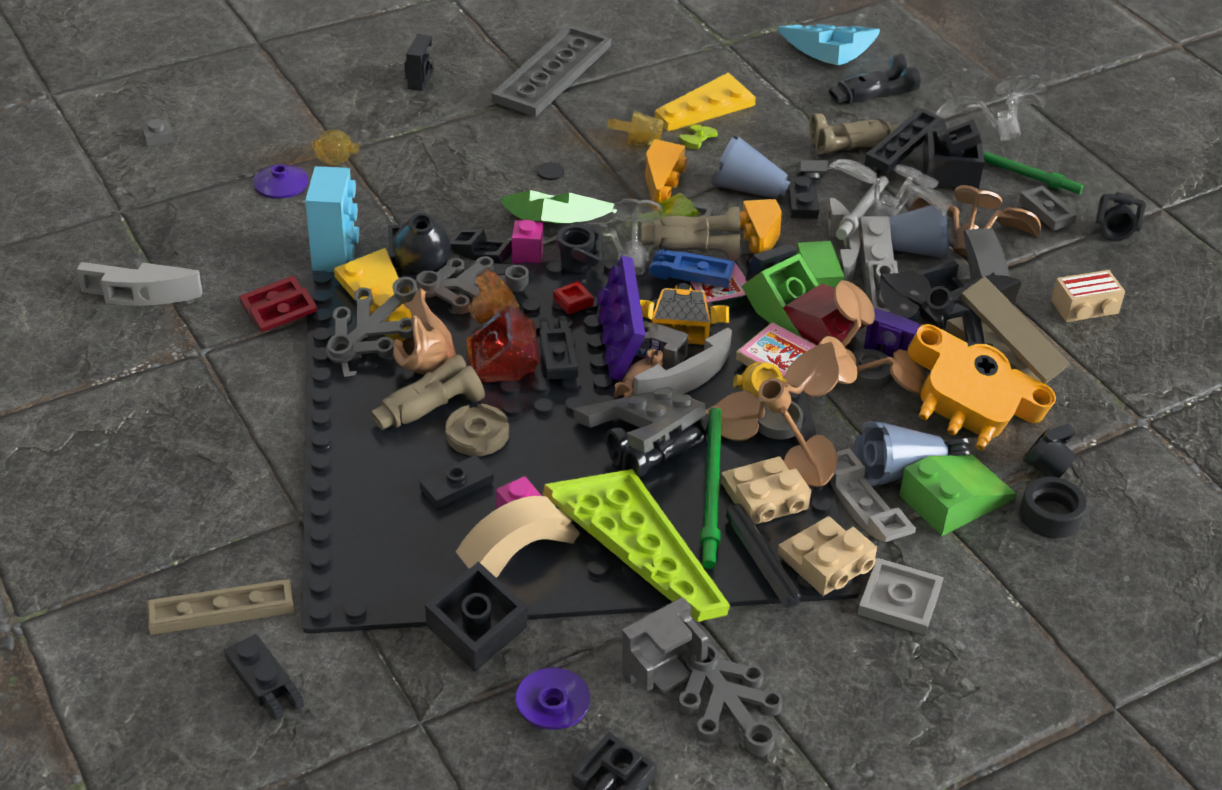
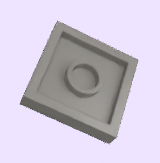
[857,558,944,635]

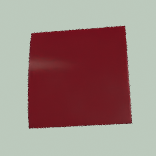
[239,275,318,332]

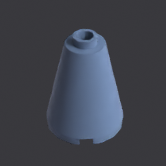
[712,135,791,199]
[889,202,949,259]
[854,421,948,486]

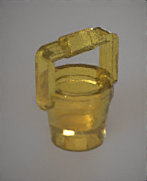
[606,110,664,146]
[312,129,360,165]

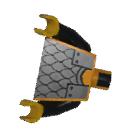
[640,283,729,345]

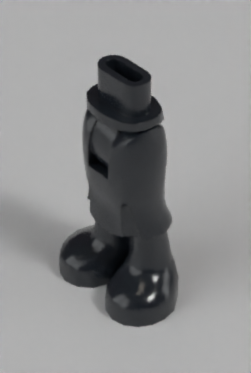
[829,53,921,104]
[605,414,709,478]

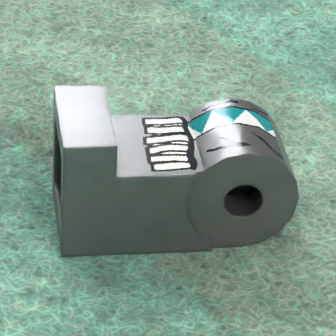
[635,321,688,370]

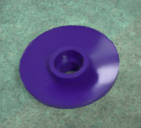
[253,164,308,199]
[516,668,590,730]

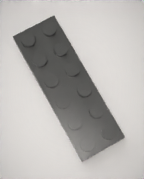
[492,25,611,117]

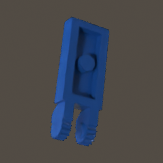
[649,250,735,288]

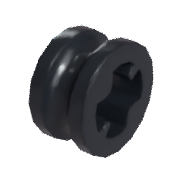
[944,438,973,456]

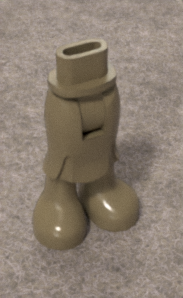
[809,113,899,154]
[641,206,740,261]
[370,354,485,430]

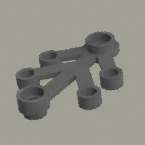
[415,256,529,314]
[326,277,418,363]
[678,644,783,756]

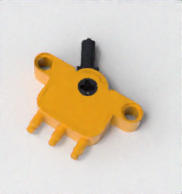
[907,309,1056,451]

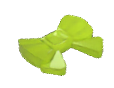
[680,124,718,150]

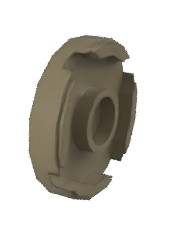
[445,404,509,456]

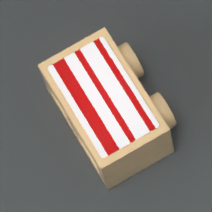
[1051,270,1125,322]

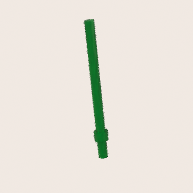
[983,151,1084,195]
[700,407,722,569]

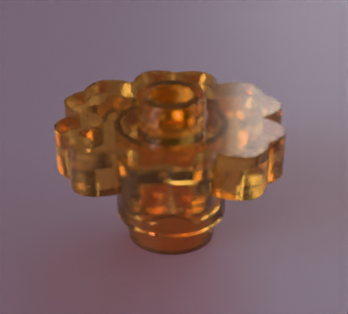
[468,269,523,327]

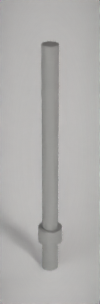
[836,176,888,240]

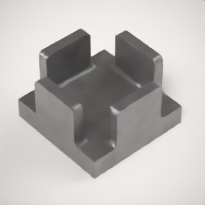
[622,597,708,695]

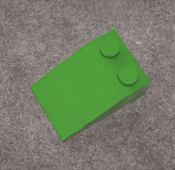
[741,253,818,337]
[899,455,1017,536]

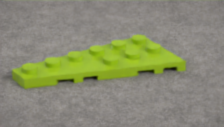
[543,469,730,622]

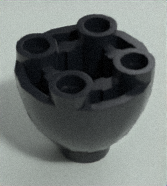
[393,213,451,273]

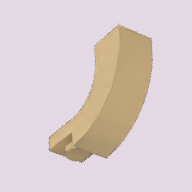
[456,496,580,578]

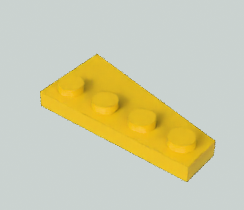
[334,248,412,342]

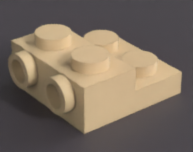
[720,456,811,524]
[777,516,877,596]

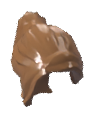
[393,289,456,375]

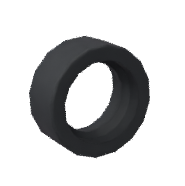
[1020,477,1087,539]

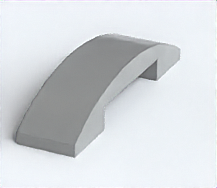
[826,198,860,283]
[633,328,732,396]
[830,448,916,542]

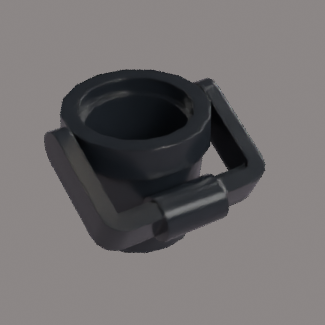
[1096,192,1146,241]
[557,222,604,272]
[1022,424,1076,478]

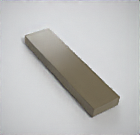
[961,276,1070,384]
[147,579,294,635]

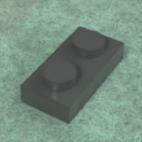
[1019,186,1077,231]

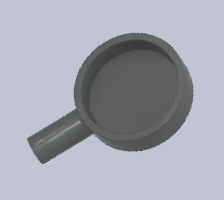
[847,335,892,388]
[758,401,803,439]

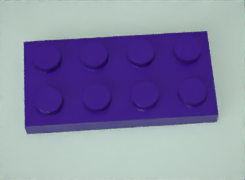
[597,255,646,381]

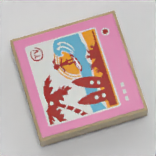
[736,322,817,378]

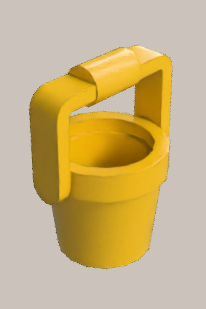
[733,361,787,398]

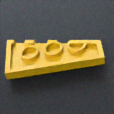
[655,72,756,132]

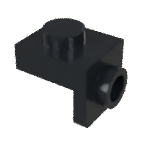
[936,118,982,154]

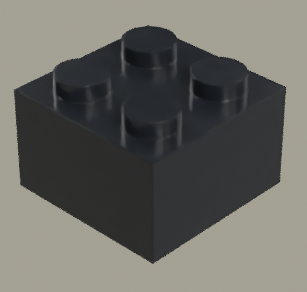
[922,128,984,189]
[425,561,528,672]

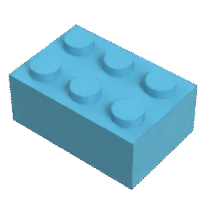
[305,166,359,272]

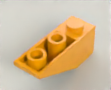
[645,139,688,212]
[740,199,782,255]

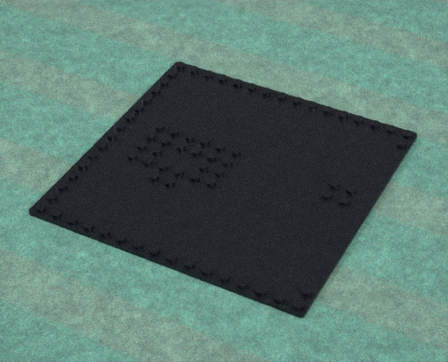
[302,253,860,634]

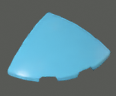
[778,24,880,65]

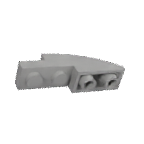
[859,216,898,312]
[77,262,203,306]

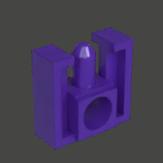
[864,308,921,357]

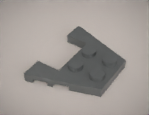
[573,387,706,453]

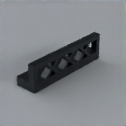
[861,108,942,183]

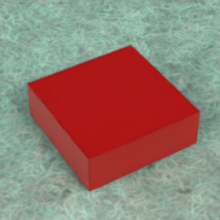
[553,281,594,315]

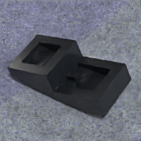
[450,229,512,264]

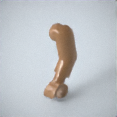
[614,349,663,398]

